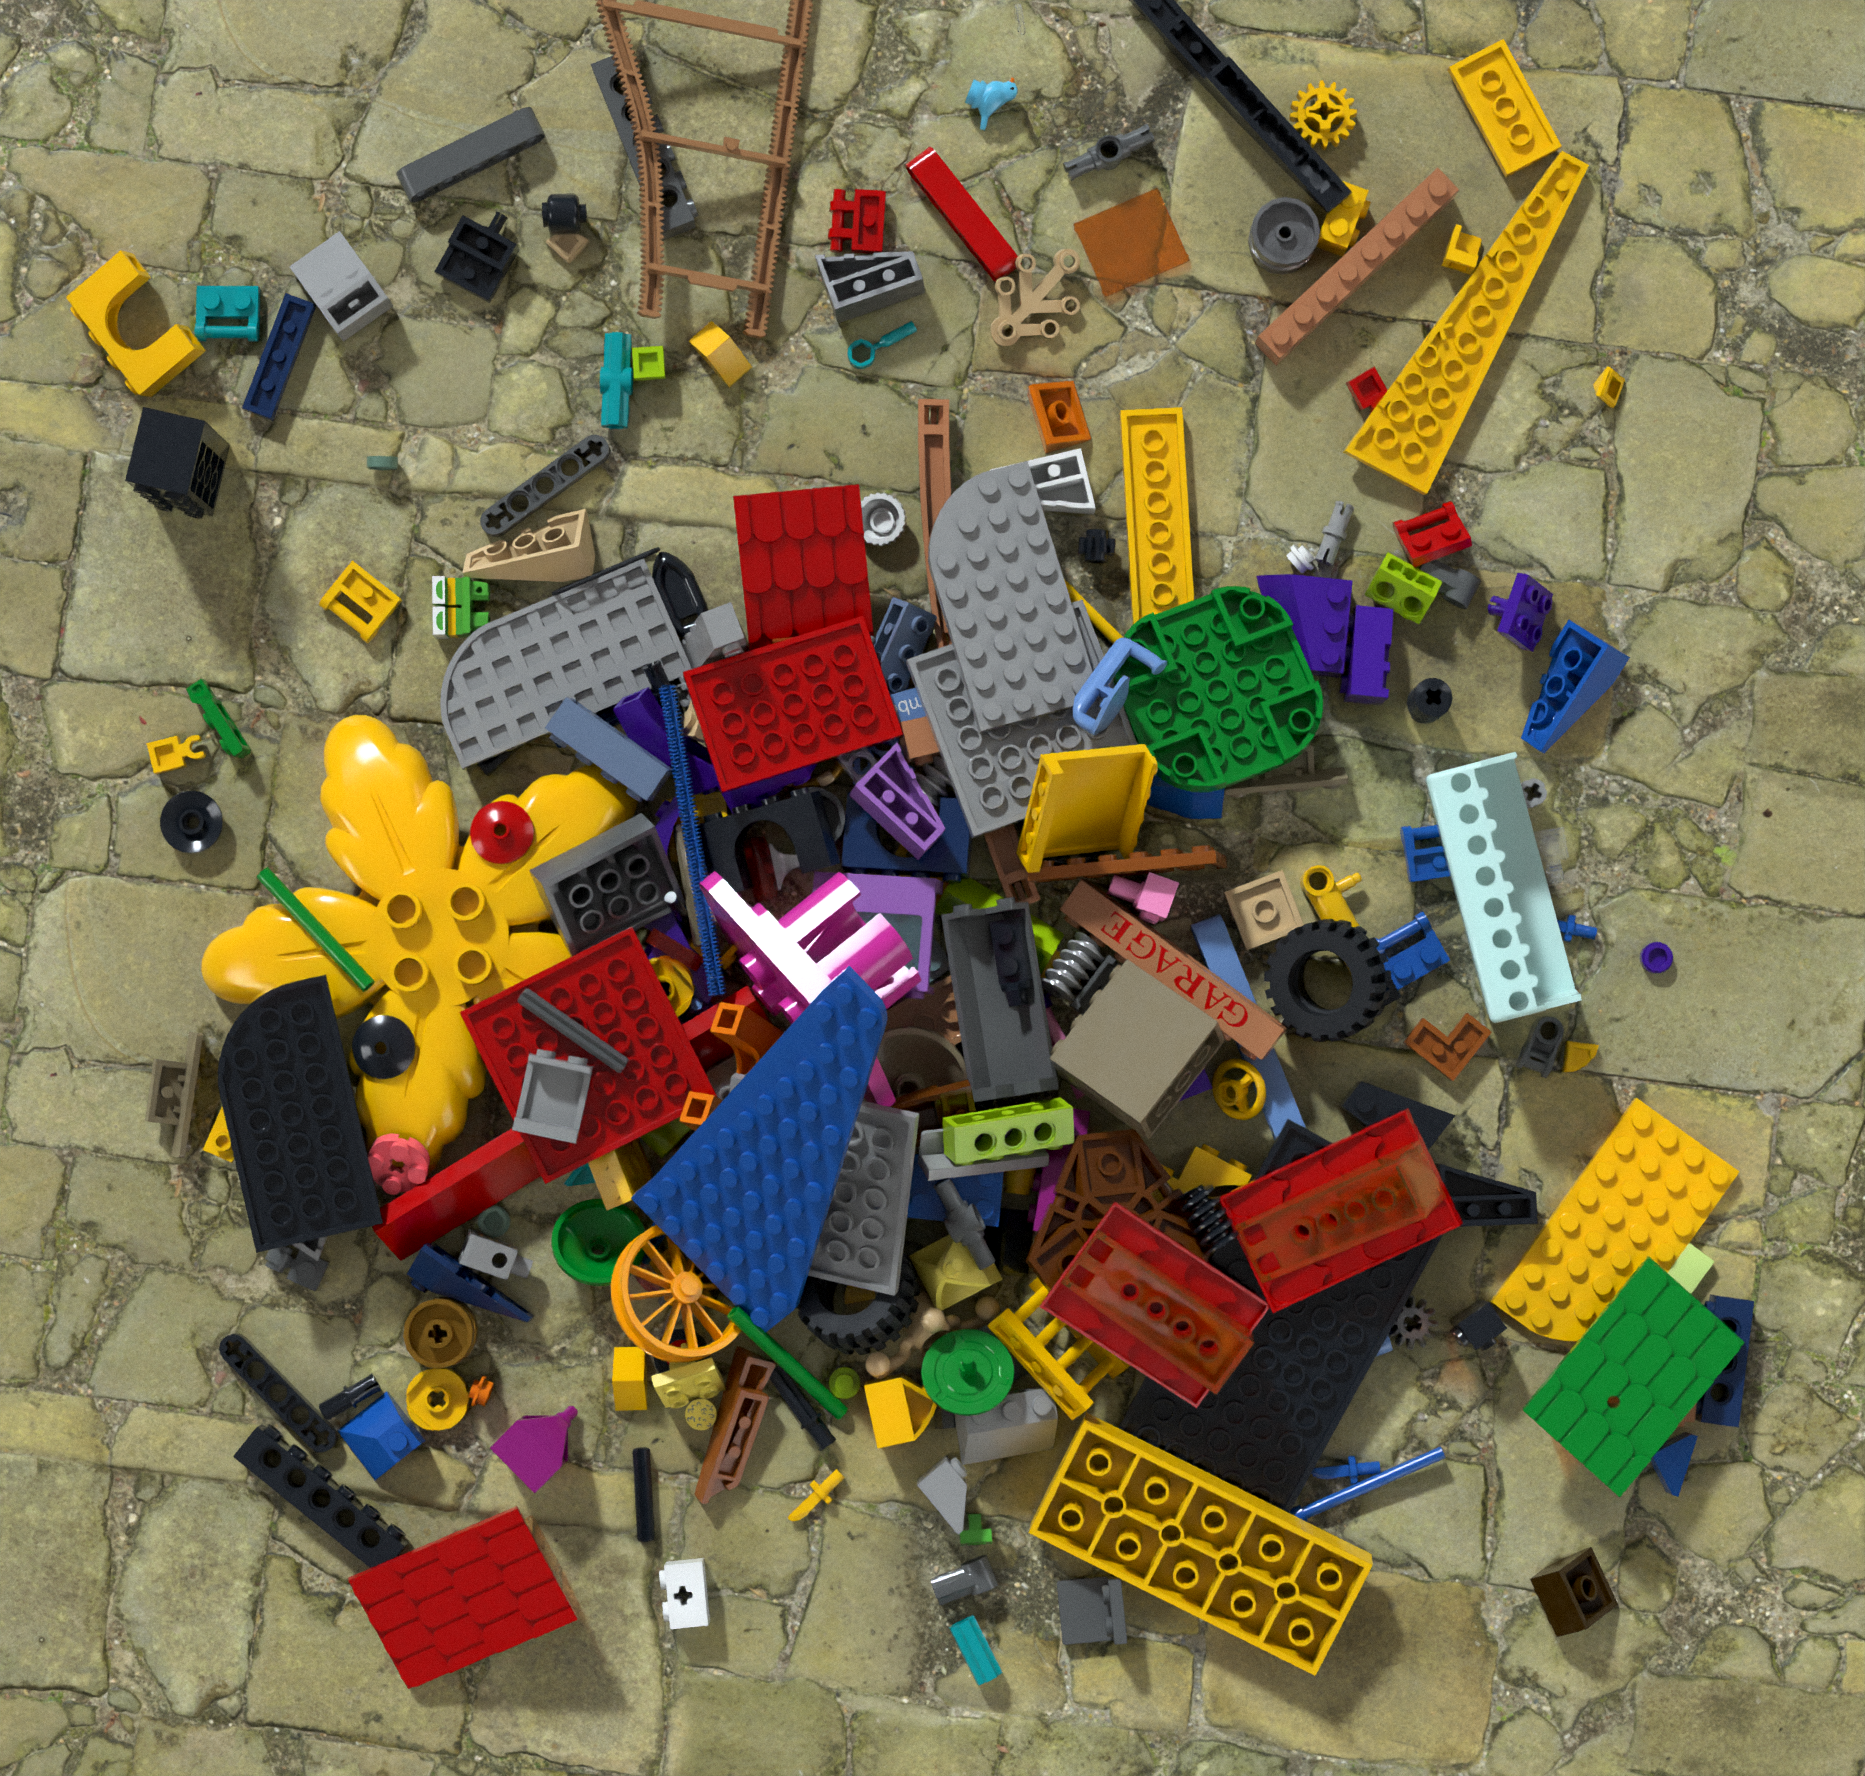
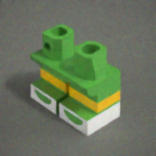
[432,576,490,639]

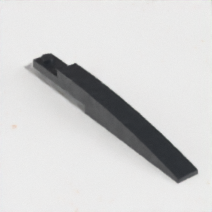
[1129,0,1352,213]

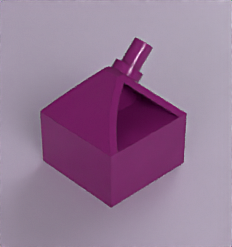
[490,1406,578,1493]

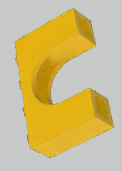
[66,250,206,397]

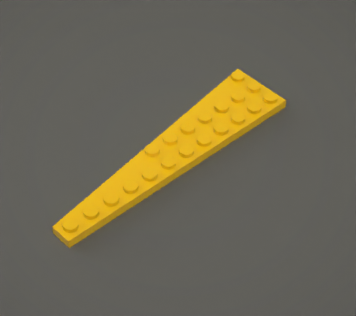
[1343,151,1589,495]

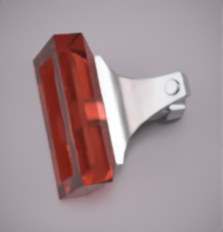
[744,836,801,904]

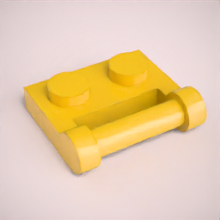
[319,560,402,643]

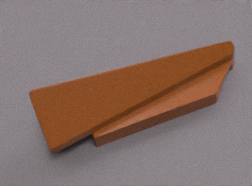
[695,1346,776,1504]

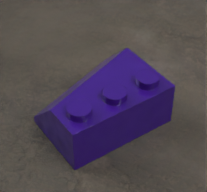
[1256,574,1353,678]

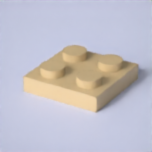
[1223,870,1304,951]

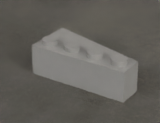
[680,602,750,669]

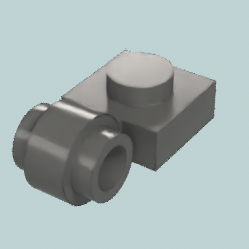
[265,1246,330,1291]

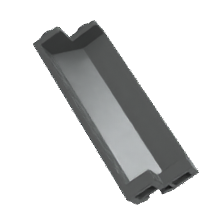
[941,897,1059,1103]

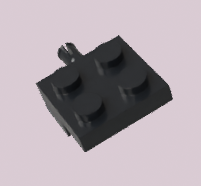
[434,211,519,303]

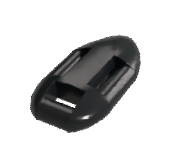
[652,552,708,637]

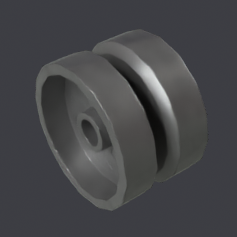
[1248,197,1320,275]

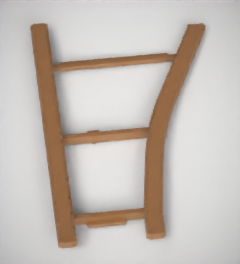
[595,0,813,339]

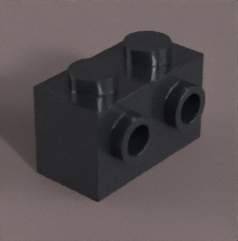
[1449,1299,1507,1351]

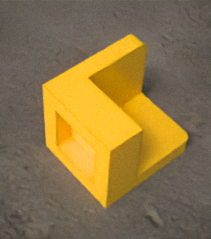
[1441,224,1482,275]

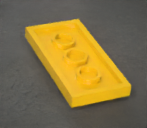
[1447,39,1562,178]

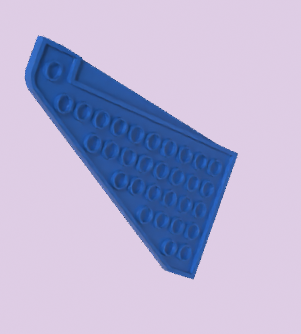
[631,965,888,1333]

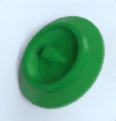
[921,1329,1014,1416]

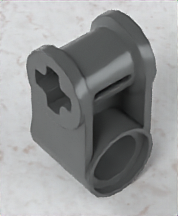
[1516,1016,1564,1079]

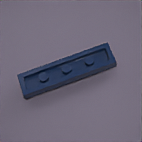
[242,293,316,421]

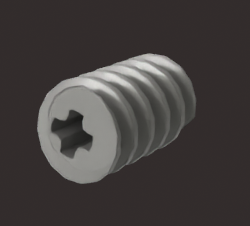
[1041,932,1104,1001]

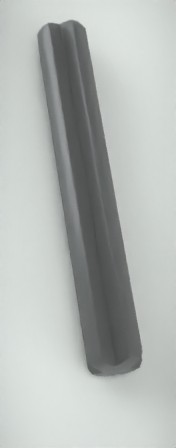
[518,989,629,1073]

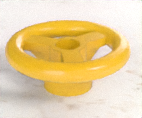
[1212,1059,1266,1120]

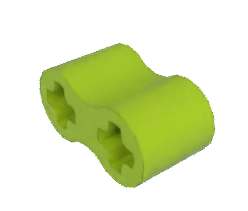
[640,1117,691,1159]

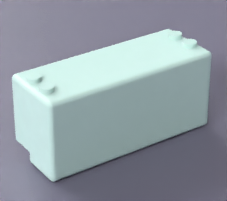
[1425,752,1582,1023]

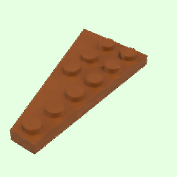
[1028,845,1227,883]

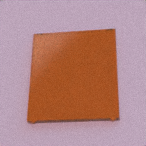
[1073,188,1190,298]

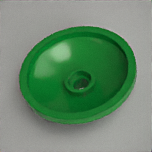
[551,1199,645,1286]

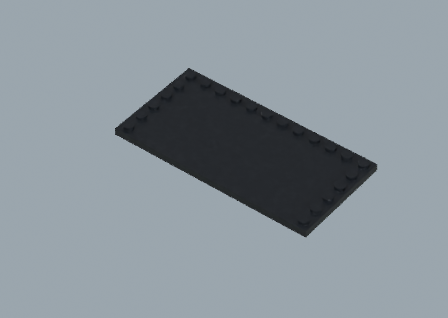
[1117,1118,1443,1513]

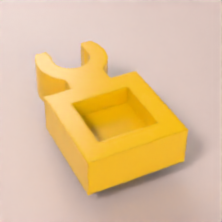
[146,735,206,775]

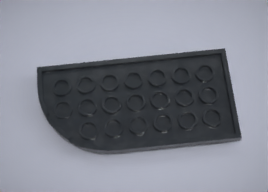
[218,974,383,1253]

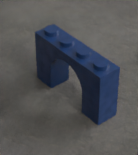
[841,792,972,883]

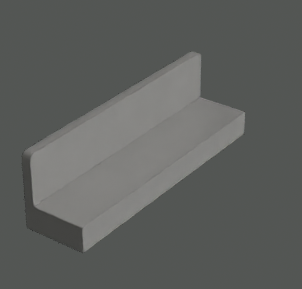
[918,1124,1049,1181]

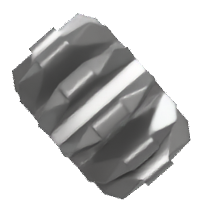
[1388,1295,1438,1350]

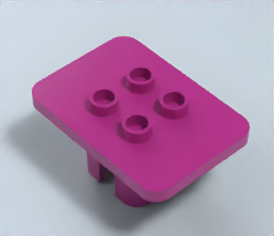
[699,871,921,1107]

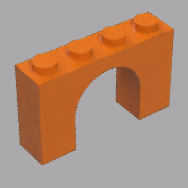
[679,1002,784,1131]

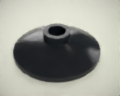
[160,791,223,853]
[352,1015,416,1079]

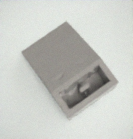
[289,231,393,342]

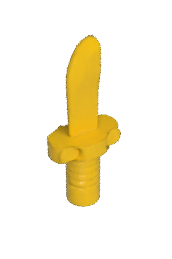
[788,1469,845,1521]

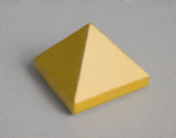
[1593,367,1625,408]

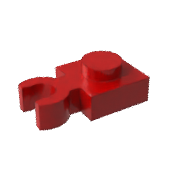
[1345,366,1387,415]

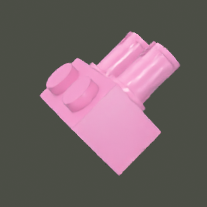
[1107,872,1179,925]

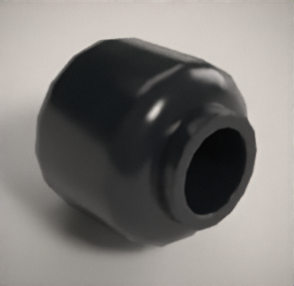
[542,193,587,235]

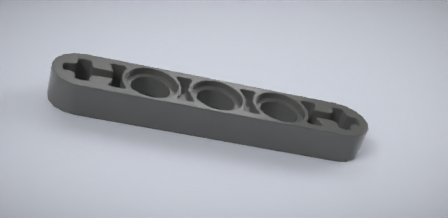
[480,435,610,537]

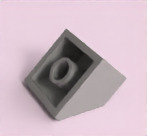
[917,1455,968,1534]

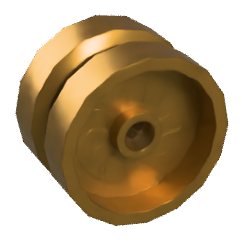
[403,1297,478,1369]

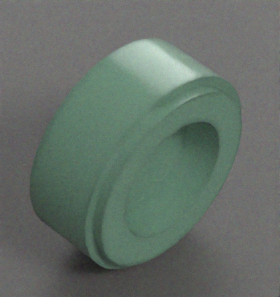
[367,456,398,470]
[478,1206,511,1237]

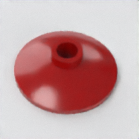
[470,801,534,864]

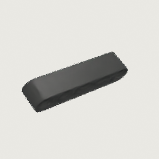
[396,107,545,203]

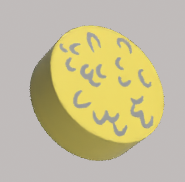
[685,1398,717,1430]

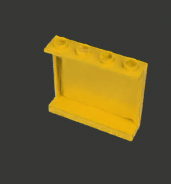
[1016,744,1158,873]

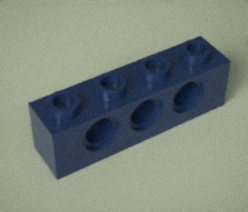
[1695,1294,1754,1427]

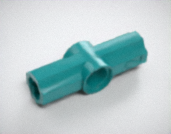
[600,332,633,430]

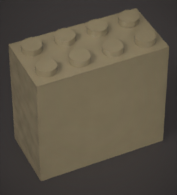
[1050,959,1225,1140]

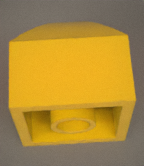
[864,1373,937,1449]

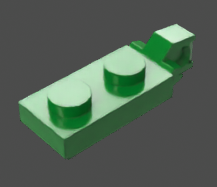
[186,679,252,758]

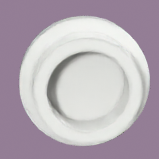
[1286,544,1315,574]

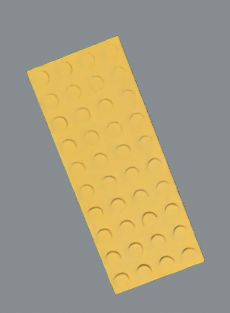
[1028,1412,1373,1676]

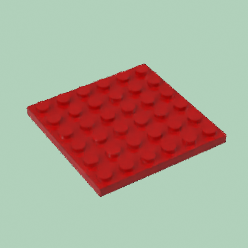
[459,927,717,1184]

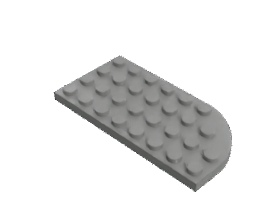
[928,461,1101,733]
[440,558,692,770]

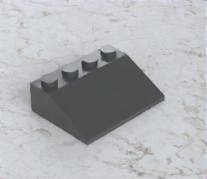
[529,813,686,957]

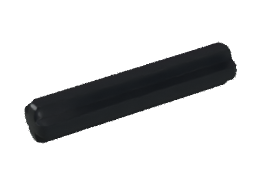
[632,1447,655,1542]

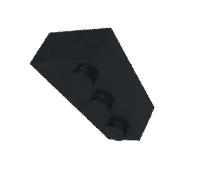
[1338,1081,1456,1150]
[1434,1163,1538,1227]

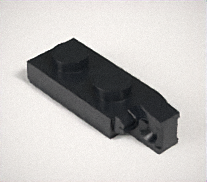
[989,917,1033,1007]

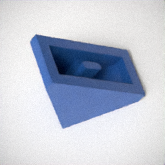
[1651,1432,1698,1497]

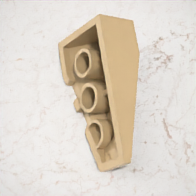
[463,509,595,582]

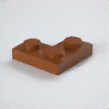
[1402,1013,1492,1081]

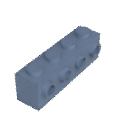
[873,597,937,695]
[545,697,673,802]

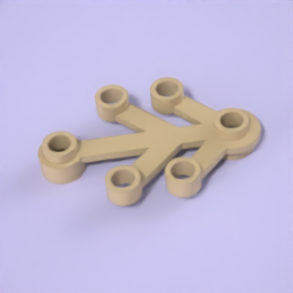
[990,249,1080,346]

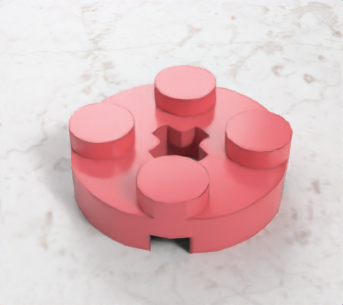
[368,1133,430,1195]

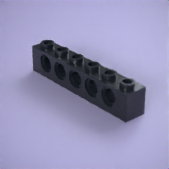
[233,1424,409,1568]

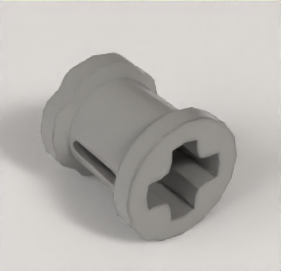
[1521,778,1547,809]

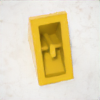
[688,321,752,388]
[612,1347,647,1411]

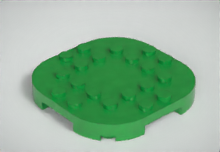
[1113,586,1323,793]

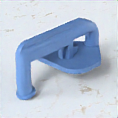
[1073,638,1167,736]

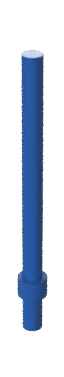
[1290,1446,1446,1522]

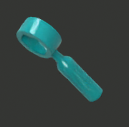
[847,321,917,369]

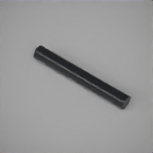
[664,892,692,939]

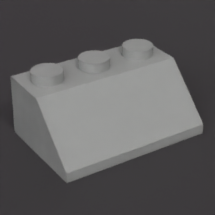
[954,1386,1058,1465]

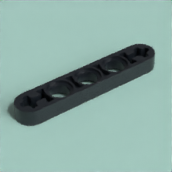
[219,1333,338,1453]

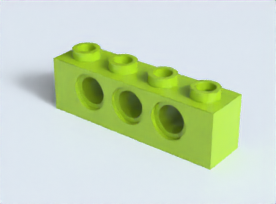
[943,1097,1074,1166]

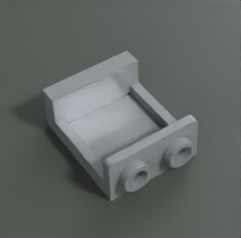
[512,1049,593,1144]

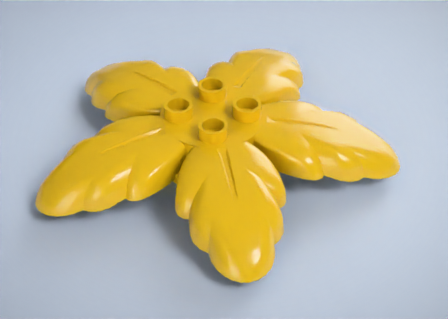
[201,715,638,1176]

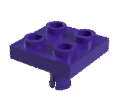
[1488,573,1553,652]

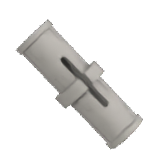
[1315,501,1355,566]

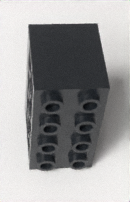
[125,407,230,519]

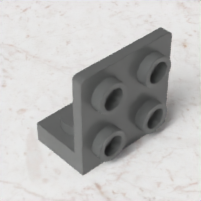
[1057,1575,1127,1645]

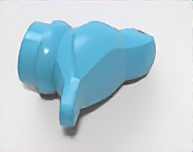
[965,78,1018,131]

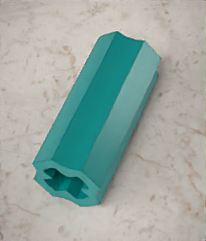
[949,1615,1003,1686]

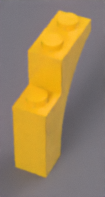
[1151,1144,1252,1203]

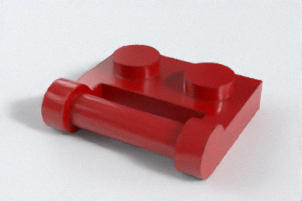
[1392,501,1472,567]

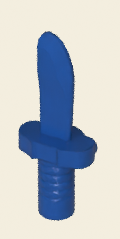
[1557,914,1597,942]
[1311,1456,1381,1484]

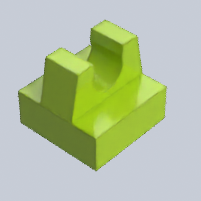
[632,346,666,381]

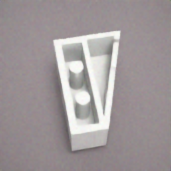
[990,448,1096,515]

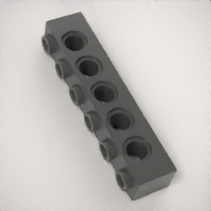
[591,55,699,241]

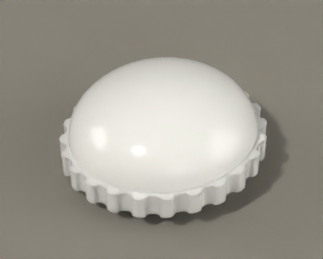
[861,493,907,546]

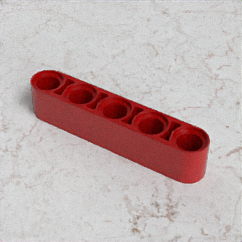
[905,146,1022,283]

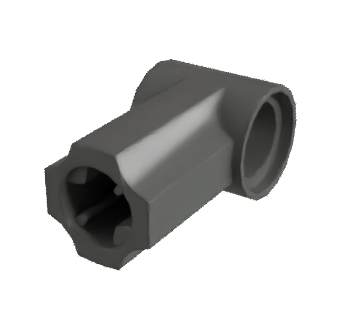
[1419,559,1481,609]
[930,1555,998,1605]

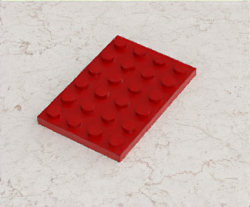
[683,616,903,793]

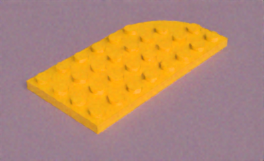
[1490,1098,1740,1341]

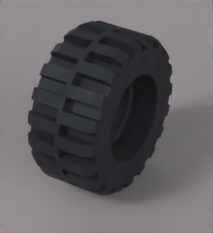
[1264,919,1392,1042]
[796,1253,920,1355]

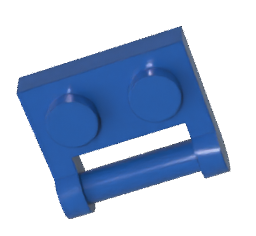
[1400,825,1450,882]
[1375,912,1450,990]

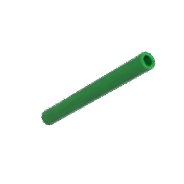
[256,867,375,992]
[727,1306,848,1420]

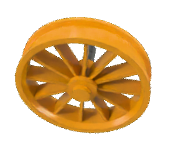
[611,1225,741,1363]

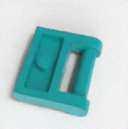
[194,286,261,342]

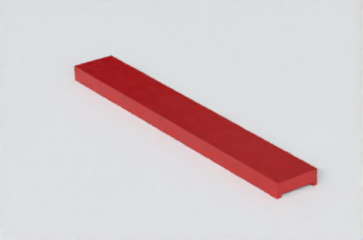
[372,985,773,1261]

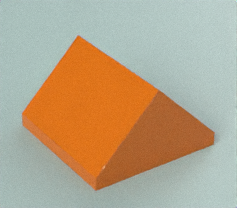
[1027,381,1091,454]

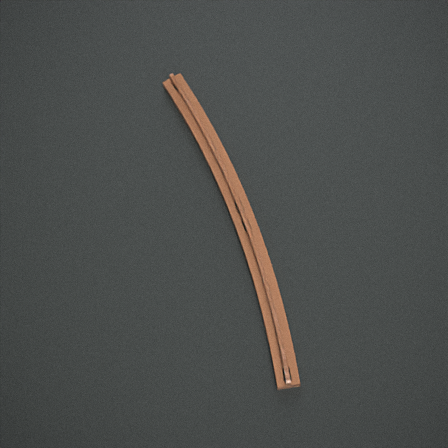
[918,399,1041,905]

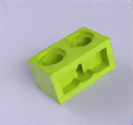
[1364,552,1442,624]

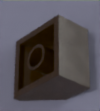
[1530,1547,1618,1637]

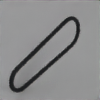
[552,547,660,596]

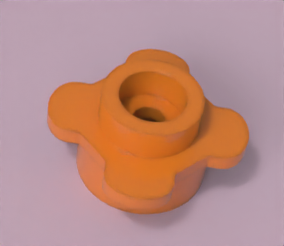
[468,1375,494,1407]

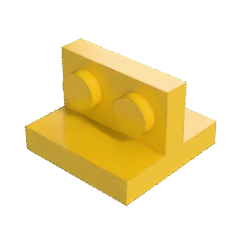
[588,1138,654,1210]

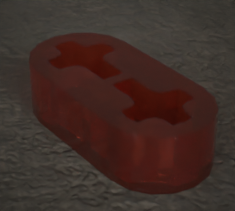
[646,928,704,972]

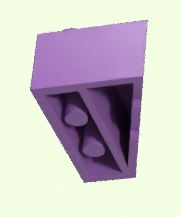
[849,742,946,860]

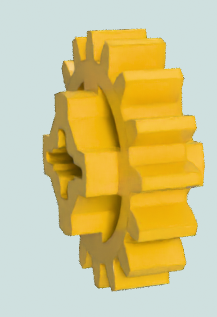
[1289,80,1357,150]

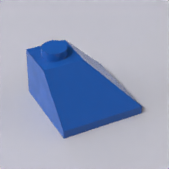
[337,1391,426,1480]

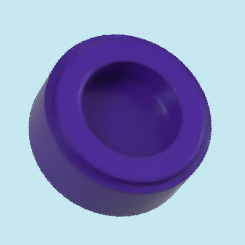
[1640,942,1673,974]

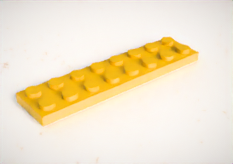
[1119,407,1194,625]

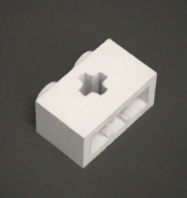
[659,1558,710,1629]

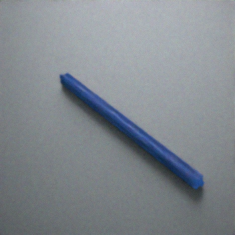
[659,685,727,997]

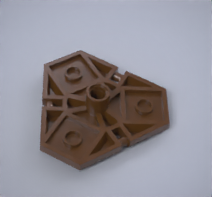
[1026,1129,1211,1292]

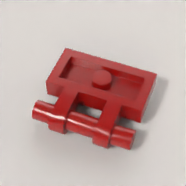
[828,189,886,254]

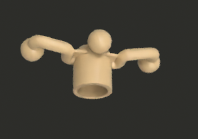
[865,1292,1000,1379]

